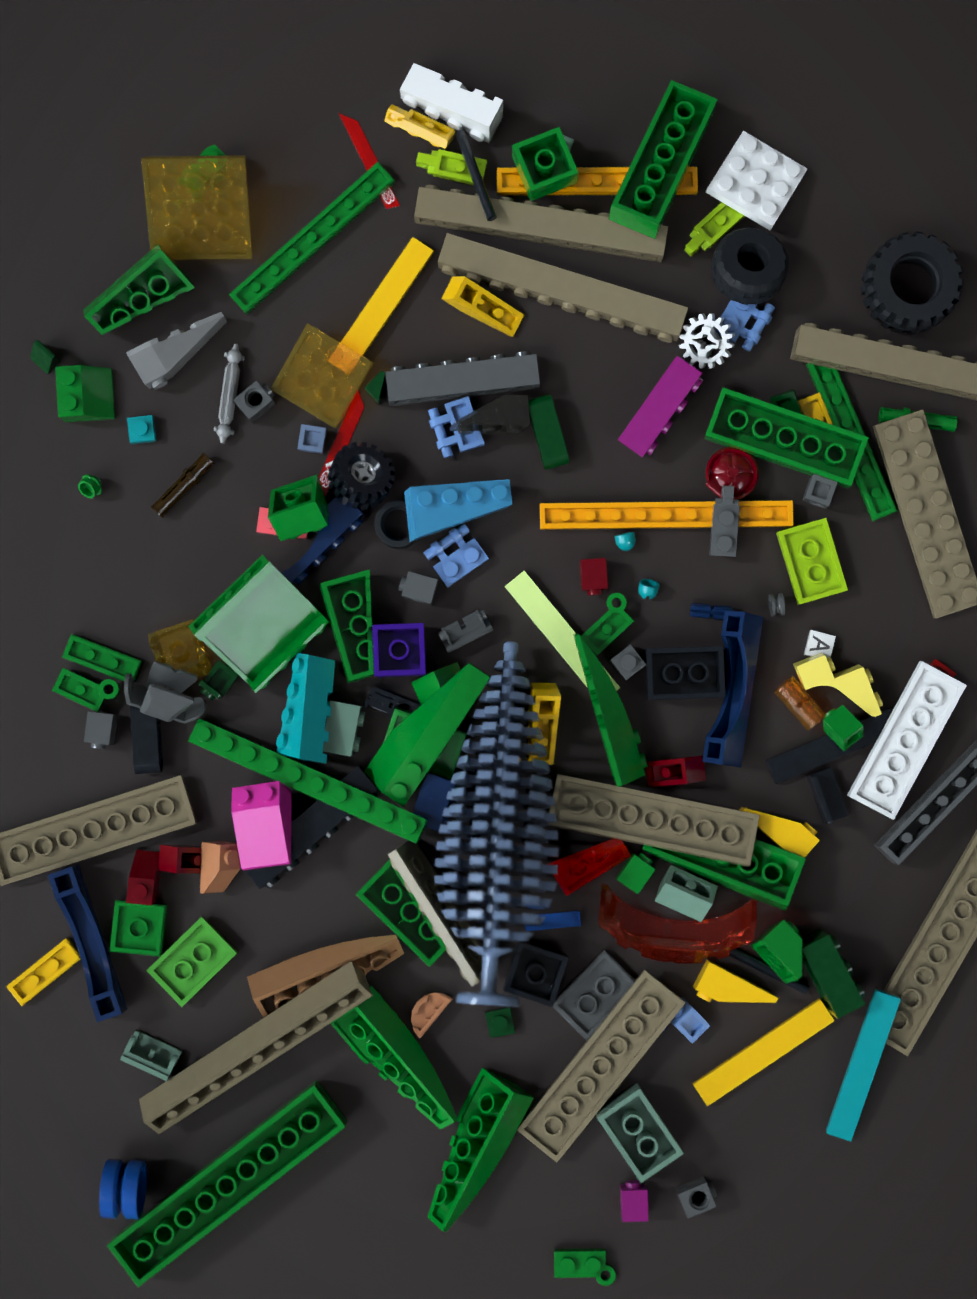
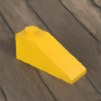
[441,276,524,337]
[528,683,561,765]
[739,807,820,858]
[693,959,778,1003]

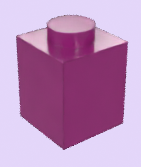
[620,1180,649,1222]

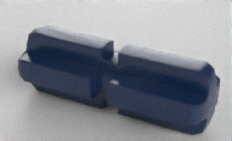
[689,603,733,620]

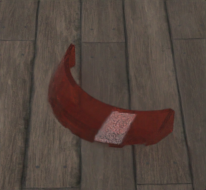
[598,884,757,964]

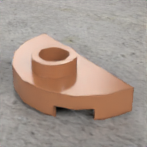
[411,992,453,1038]

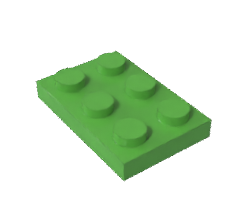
[146,916,238,1007]

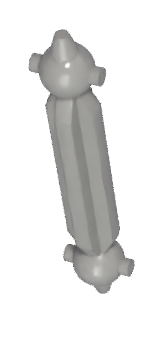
[214,344,245,444]

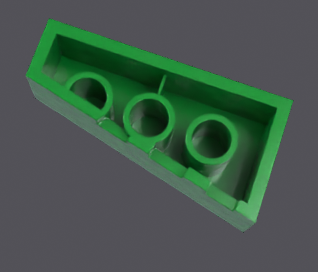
[83,244,195,335]
[320,569,374,683]
[355,860,446,967]

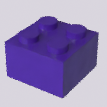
[372,623,426,678]

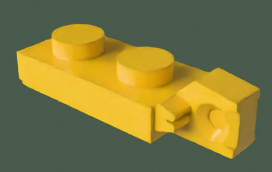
[384,104,456,149]

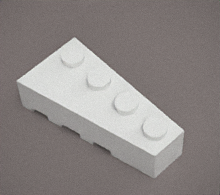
[400,63,503,143]

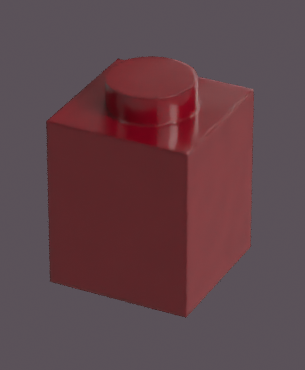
[579,558,608,596]

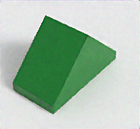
[411,662,461,705]

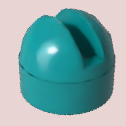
[614,532,636,551]
[638,579,660,600]

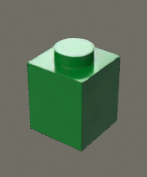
[823,705,863,751]
[615,853,656,894]

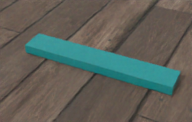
[825,988,901,1142]

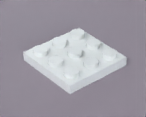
[706,131,807,230]

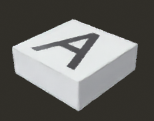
[804,630,836,658]

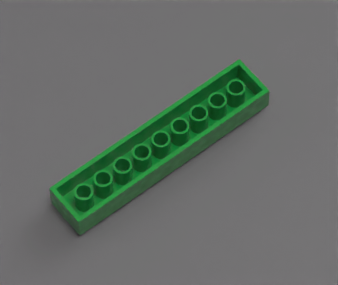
[107,1080,348,1287]

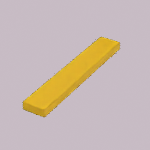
[328,237,434,376]
[692,998,834,1106]

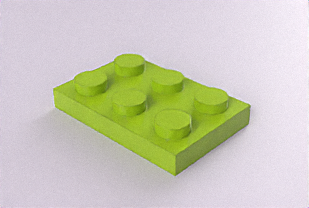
[776,518,848,605]

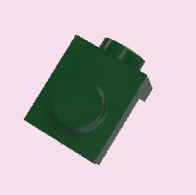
[198,660,239,700]

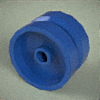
[99,1159,147,1220]

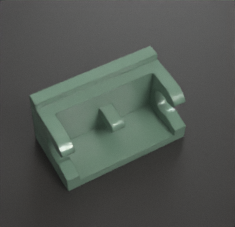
[120,1030,183,1081]

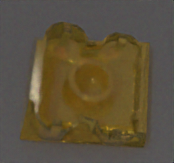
[148,619,212,677]

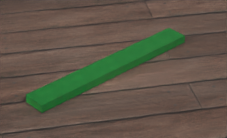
[229,162,395,315]
[794,328,897,522]

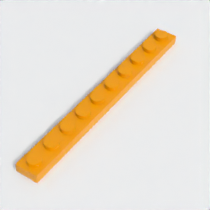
[540,501,793,530]

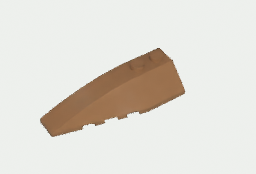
[247,935,404,1018]

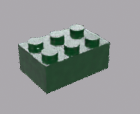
[802,929,865,1019]

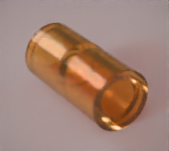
[773,676,826,731]

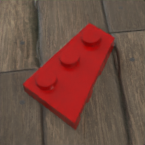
[546,839,631,896]

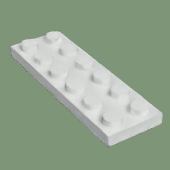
[847,661,967,820]

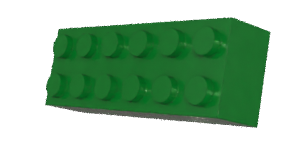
[609,80,718,239]
[704,387,869,489]

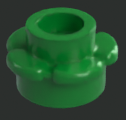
[78,474,102,498]

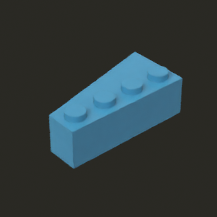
[404,479,512,542]

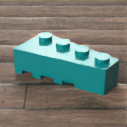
[276,653,335,764]

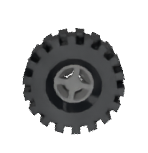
[327,442,395,510]

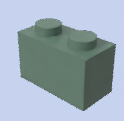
[323,701,366,756]
[655,865,718,922]

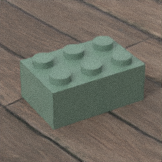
[596,1083,684,1183]

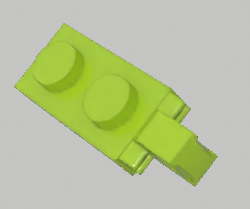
[416,149,487,185]
[684,202,745,257]

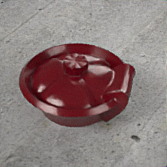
[705,447,759,499]

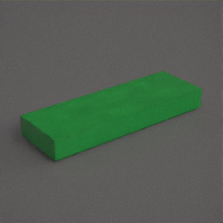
[62,634,143,683]

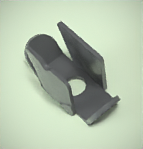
[124,661,206,724]

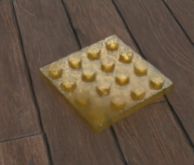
[141,155,253,260]

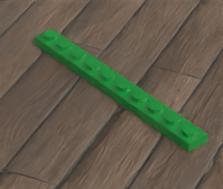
[188,719,428,844]

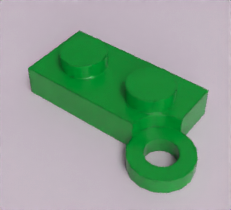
[581,593,634,656]
[52,668,120,712]
[554,1248,616,1286]

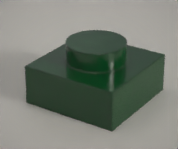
[770,389,802,414]
[485,1006,515,1038]

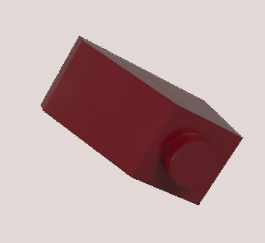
[646,755,706,787]
[158,845,201,873]
[126,850,161,905]

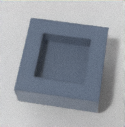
[297,424,327,454]

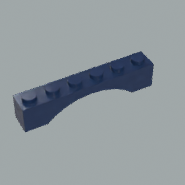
[281,496,364,585]
[702,610,763,768]
[48,864,128,1022]

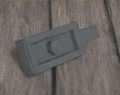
[709,485,740,557]

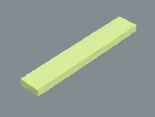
[505,571,620,691]

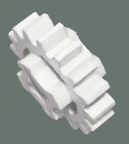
[679,313,735,369]

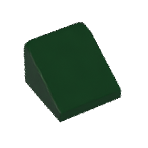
[30,340,60,374]
[365,371,386,405]

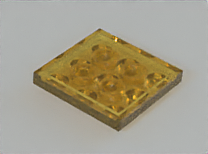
[271,323,374,428]

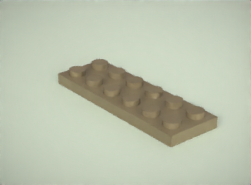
[388,840,483,986]

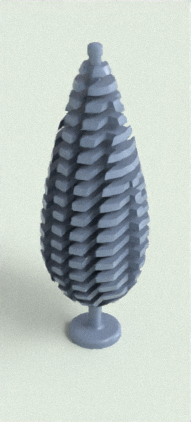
[434,641,559,1007]

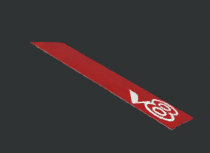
[338,113,400,209]
[319,388,364,496]

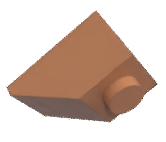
[200,841,240,894]

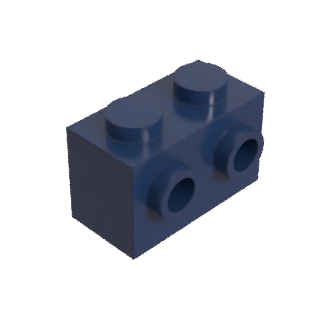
[412,772,456,831]

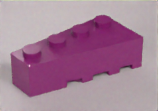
[618,355,703,457]

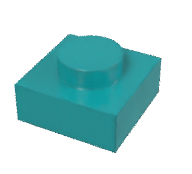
[127,415,156,444]

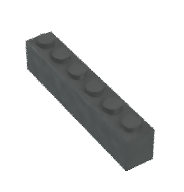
[385,351,540,406]
[874,739,977,865]

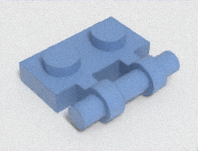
[716,300,775,352]
[428,396,484,459]
[423,524,489,588]

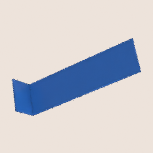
[525,911,581,931]

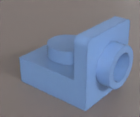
[671,997,710,1044]

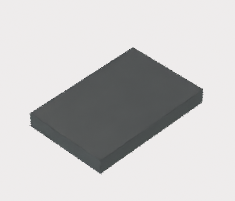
[553,950,635,1041]

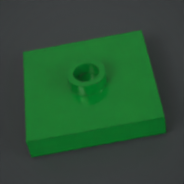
[110,900,167,956]

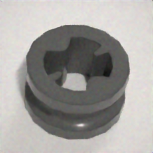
[768,593,785,617]

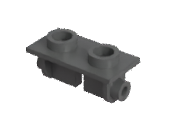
[438,610,493,653]

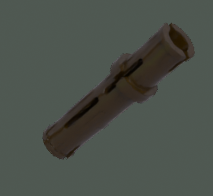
[151,453,215,518]

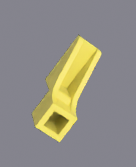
[793,652,883,717]

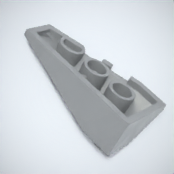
[126,312,227,389]

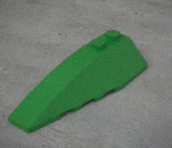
[573,633,647,787]
[364,662,490,807]
[642,839,806,911]
[330,986,457,1130]
[428,1068,534,1232]

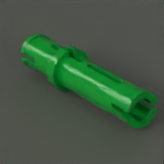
[878,407,957,432]

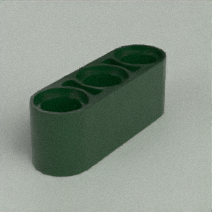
[526,394,570,470]

